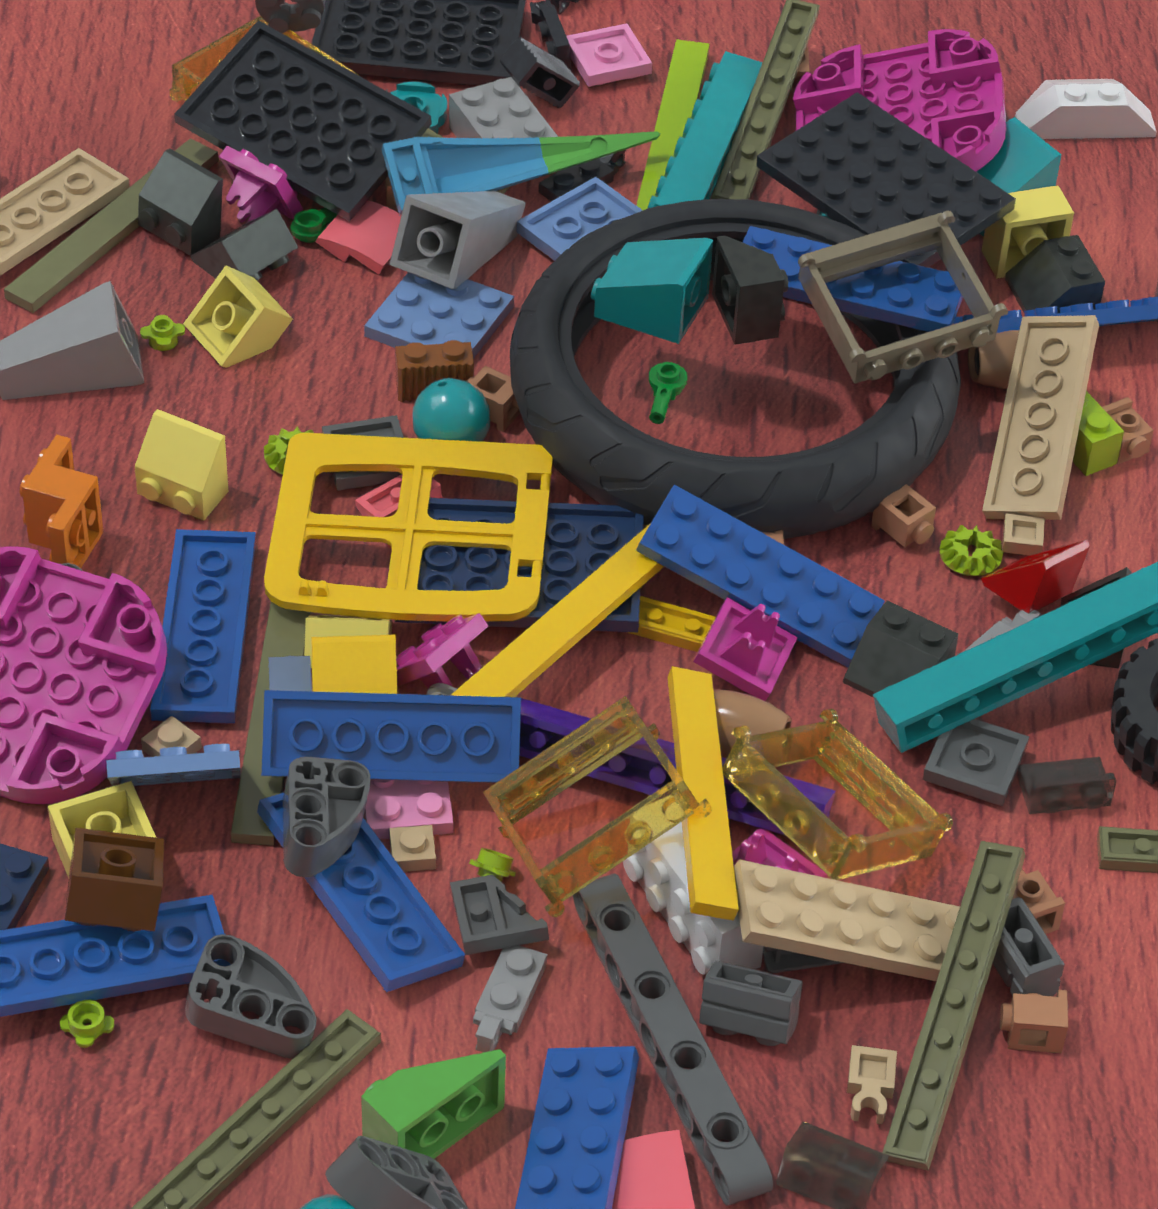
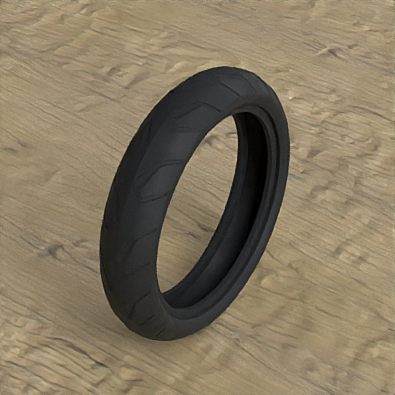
[510,199,961,539]

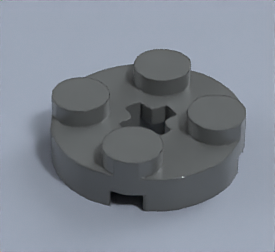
[255,0,326,33]

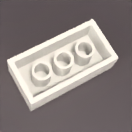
[623,791,763,975]

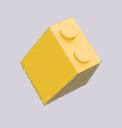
[311,635,397,694]

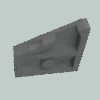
[450,875,549,955]

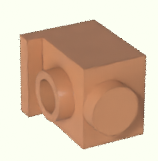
[467,366,520,432]
[1102,397,1154,464]
[871,484,936,547]
[1012,869,1065,934]
[1000,990,1068,1053]

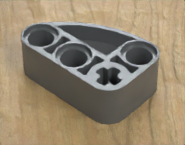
[283,757,370,877]
[185,934,317,1059]
[325,1136,468,1209]

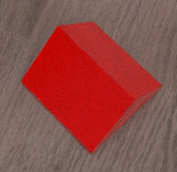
[981,540,1090,614]

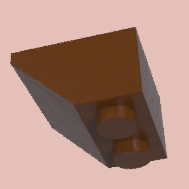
[65,828,164,931]

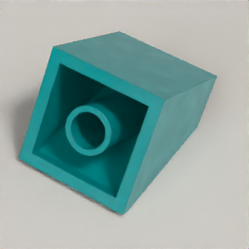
[976,117,1062,237]
[591,238,713,344]

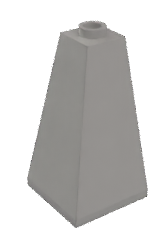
[389,191,526,289]
[0,281,145,400]

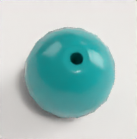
[412,378,490,442]

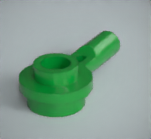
[290,208,337,243]
[649,362,687,424]

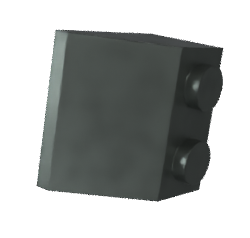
[138,148,223,256]
[190,209,298,280]
[1005,235,1105,313]
[712,236,788,345]
[843,600,959,697]

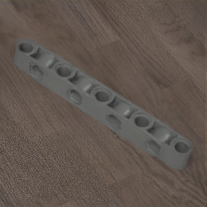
[572,873,773,1206]

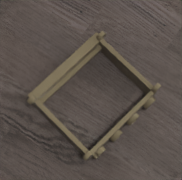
[798,211,1008,384]

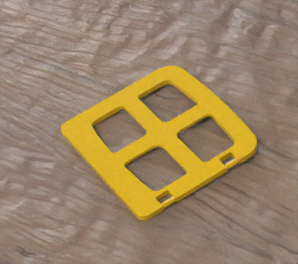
[264,433,553,622]

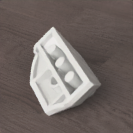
[1015,79,1157,139]

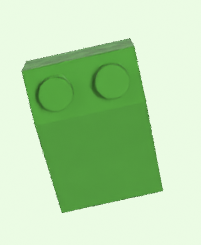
[361,1049,506,1159]

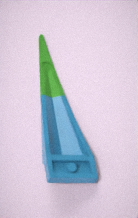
[382,131,661,216]

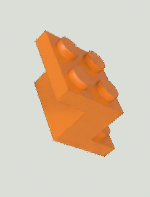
[19,434,104,568]

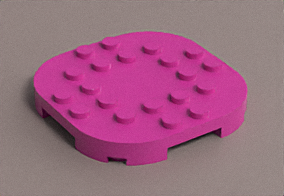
[793,29,1006,171]
[0,547,167,804]

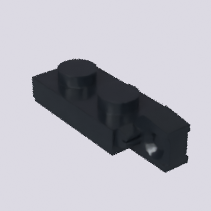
[530,0,572,71]
[538,150,626,202]

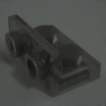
[1017,757,1117,814]
[776,1121,889,1209]

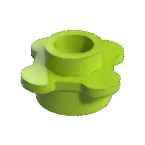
[140,315,185,351]
[469,848,516,882]
[60,1000,115,1048]

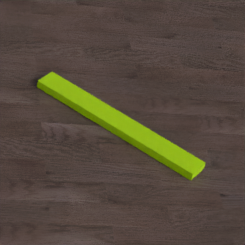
[636,39,710,210]

